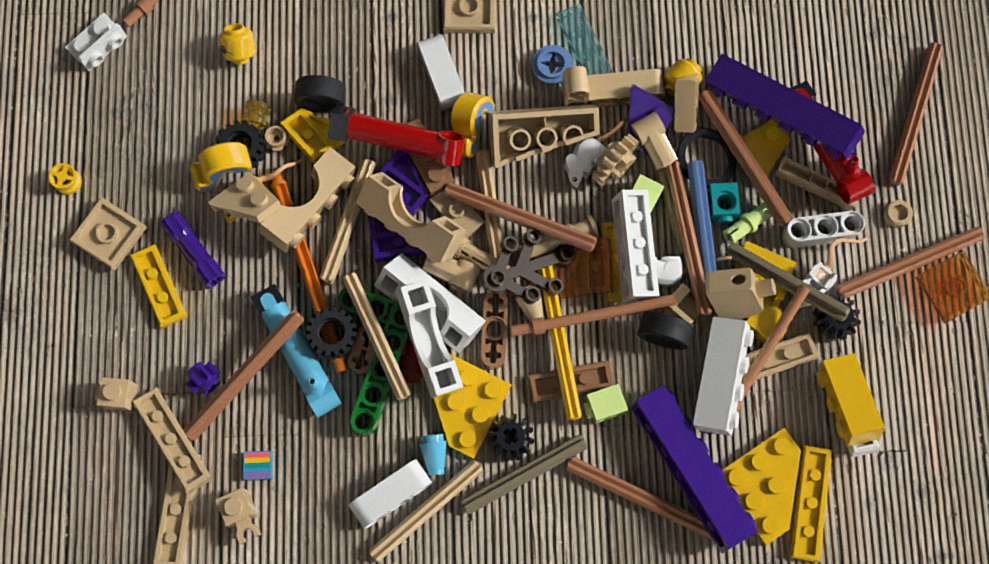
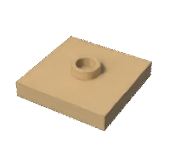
[69,197,147,271]

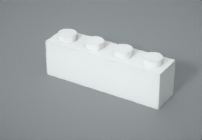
[693,317,754,436]

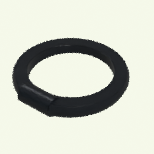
[676,127,737,188]

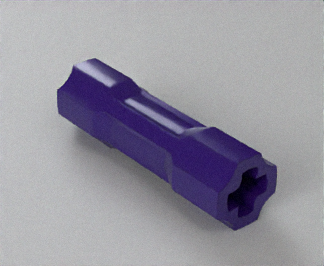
[160,211,226,289]

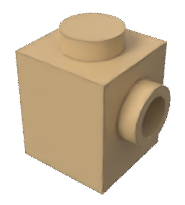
[94,377,138,412]

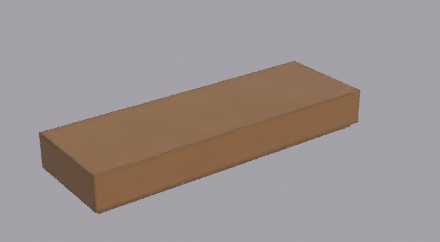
[528,360,614,404]

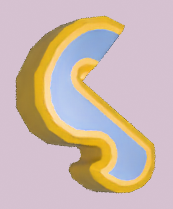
[451,92,495,158]
[189,142,252,192]

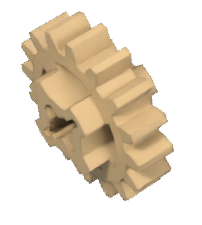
[592,134,640,187]

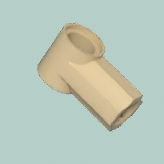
[631,111,677,170]
[422,257,481,295]

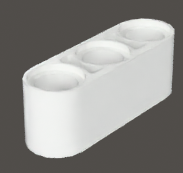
[417,34,465,111]
[781,211,865,248]
[348,459,432,529]

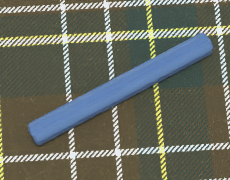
[687,160,717,280]

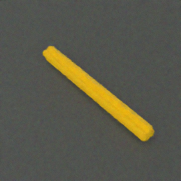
[538,266,582,421]

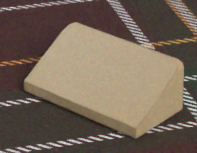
[674,74,699,133]

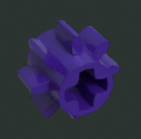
[185,361,221,396]

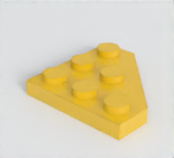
[433,353,512,460]
[722,427,801,546]

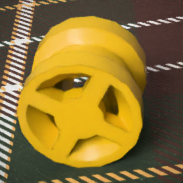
[48,163,82,195]

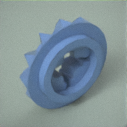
[532,45,573,86]

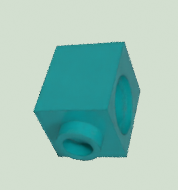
[707,182,740,225]

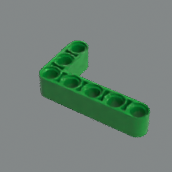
[338,287,410,437]

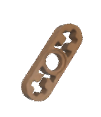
[481,291,508,370]

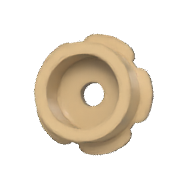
[264,125,290,151]

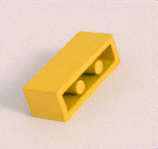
[817,353,885,447]

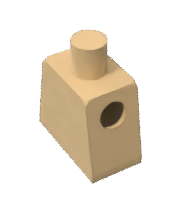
[706,268,776,320]

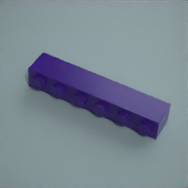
[705,54,865,160]
[631,385,758,554]

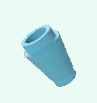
[419,434,447,475]

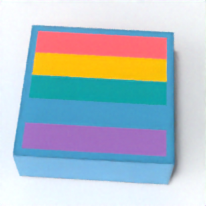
[243,451,273,481]

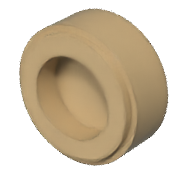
[884,200,913,228]

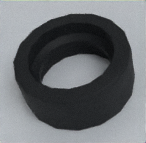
[294,75,346,113]
[637,312,693,350]

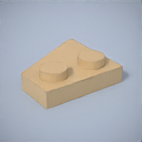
[207,172,282,223]

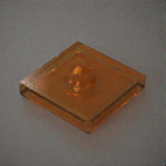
[915,250,989,324]

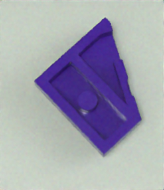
[626,84,675,156]
[379,150,429,217]
[368,215,426,263]

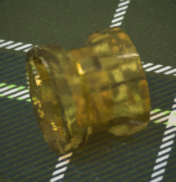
[240,100,271,130]

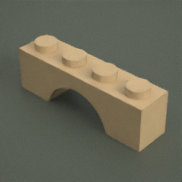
[260,147,356,253]
[356,172,466,263]

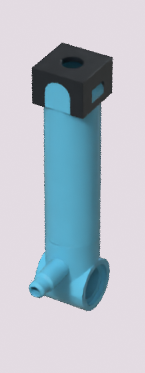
[250,284,342,418]

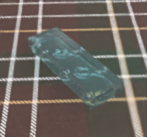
[556,3,612,75]

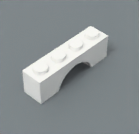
[374,253,486,354]
[395,279,463,398]

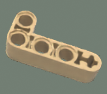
[561,66,666,107]

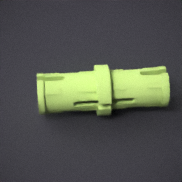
[722,202,773,244]

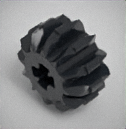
[813,295,861,341]
[487,414,534,462]

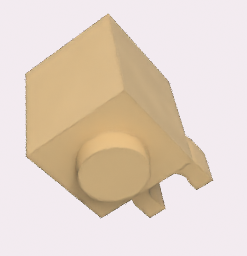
[215,488,261,544]

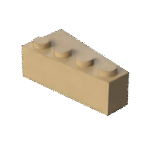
[488,105,600,169]

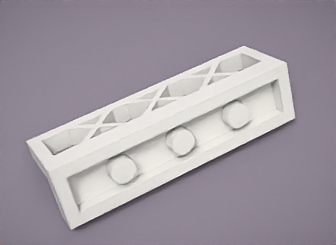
[611,190,659,304]

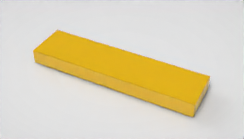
[789,445,832,563]

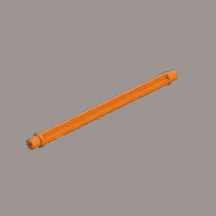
[271,173,348,374]

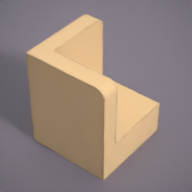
[661,283,698,324]

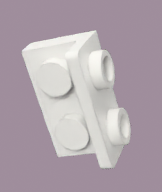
[65,12,127,71]

